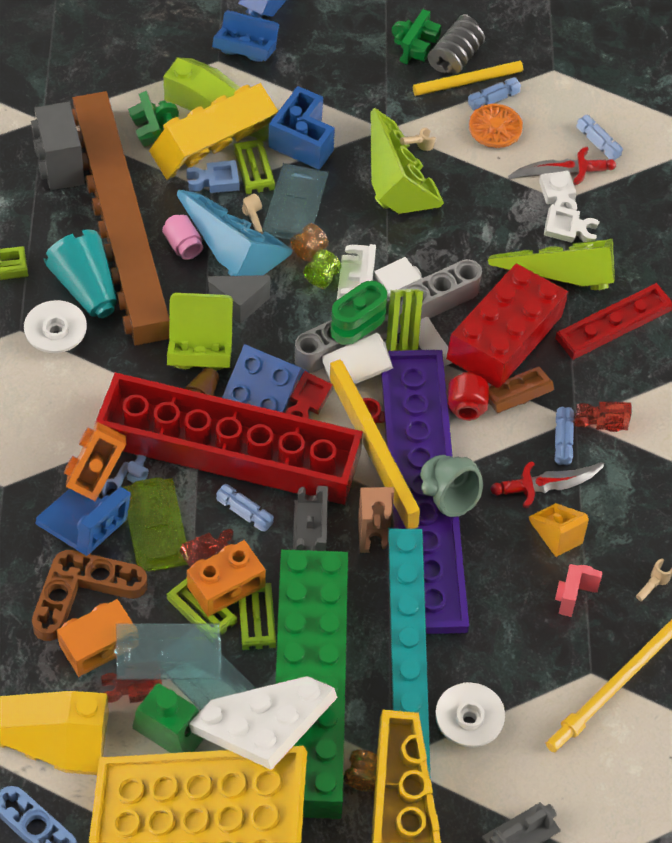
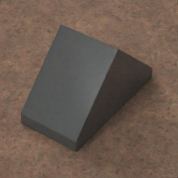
[208,275,270,324]

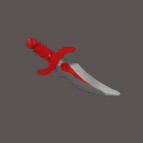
[508,147,616,185]
[491,462,604,508]

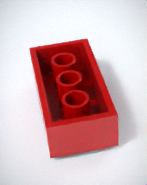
[446,263,569,389]

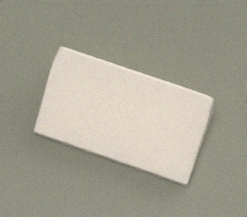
[322,333,393,392]

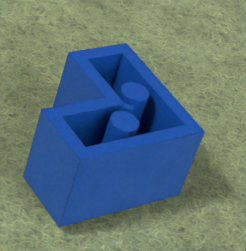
[269,86,335,170]

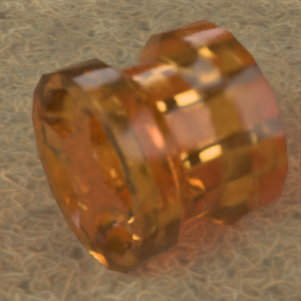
[290,223,328,262]
[343,749,377,792]

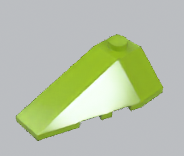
[163,58,269,142]
[371,108,444,214]
[488,239,615,290]

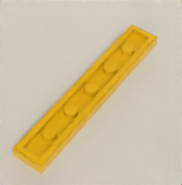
[330,359,420,529]

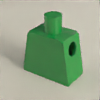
[132,683,204,753]

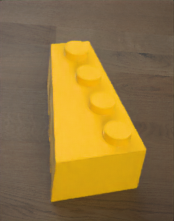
[149,83,278,180]
[371,710,441,843]

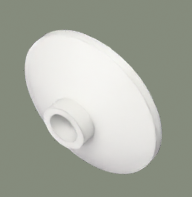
[24,300,87,353]
[436,683,505,747]

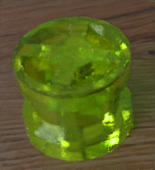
[303,249,342,288]

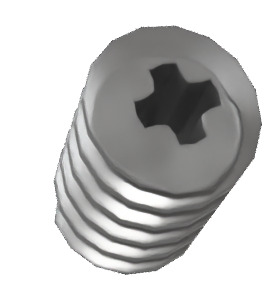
[428,14,485,75]

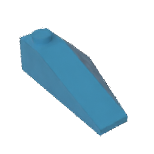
[176,190,293,276]

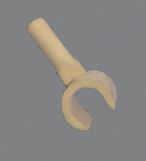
[400,128,436,151]
[242,194,263,234]
[636,559,672,601]

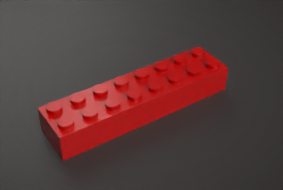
[95,372,363,505]

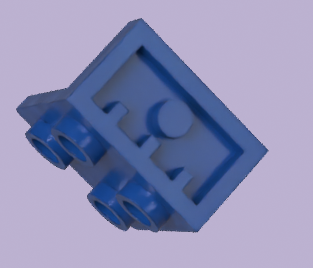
[222,344,309,412]
[36,486,131,556]

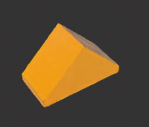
[529,503,589,557]

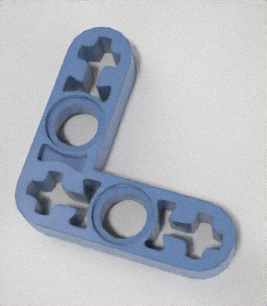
[0,786,77,843]

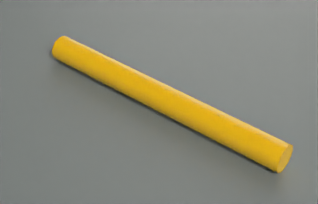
[413,61,523,96]

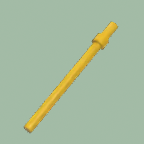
[545,619,672,753]

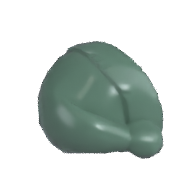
[420,455,483,517]

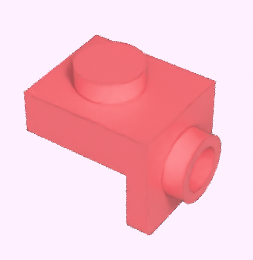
[555,564,602,617]

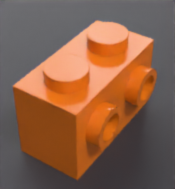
[64,422,126,501]
[187,540,266,617]
[57,599,139,677]

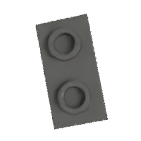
[482,802,561,843]

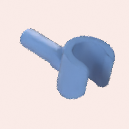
[127,455,149,486]
[102,462,129,497]

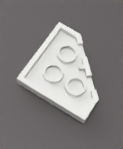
[188,676,337,770]

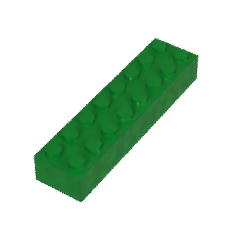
[276,550,348,819]

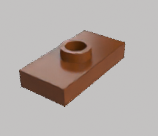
[489,366,554,414]

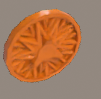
[469,104,523,148]

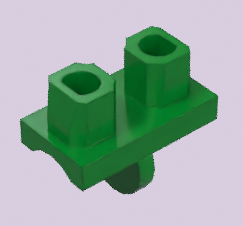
[391,9,442,64]
[128,91,179,147]

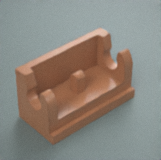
[358,487,394,553]

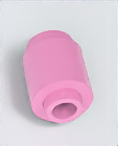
[162,215,203,260]

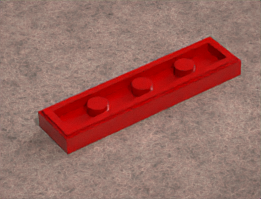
[556,283,672,360]

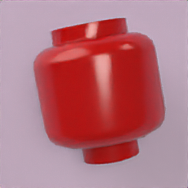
[448,372,489,421]

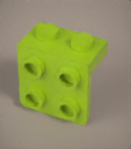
[167,293,233,370]

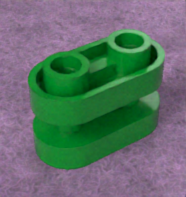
[331,281,387,345]

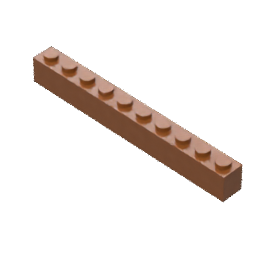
[72,91,170,345]

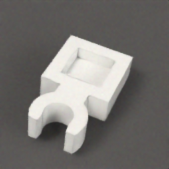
[539,170,577,211]
[544,204,599,243]

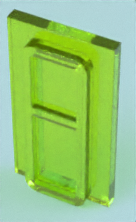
[122,477,191,572]

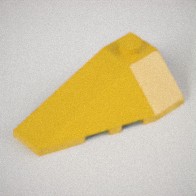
[0,691,109,775]

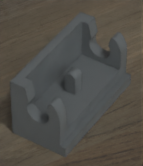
[293,486,328,551]

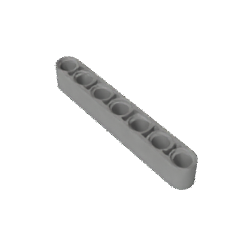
[295,259,482,373]

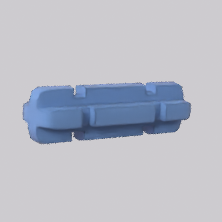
[468,77,521,111]
[577,115,623,160]
[555,407,574,465]
[216,484,274,532]

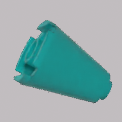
[44,229,118,318]

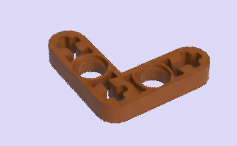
[32,550,148,641]

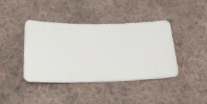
[419,317,452,367]

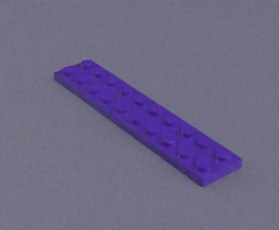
[381,350,469,634]

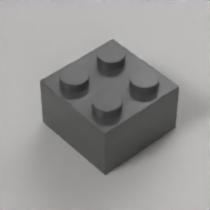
[31,101,85,191]

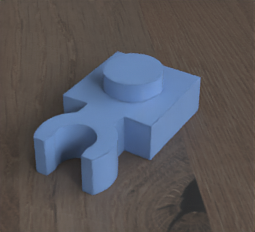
[186,160,240,193]

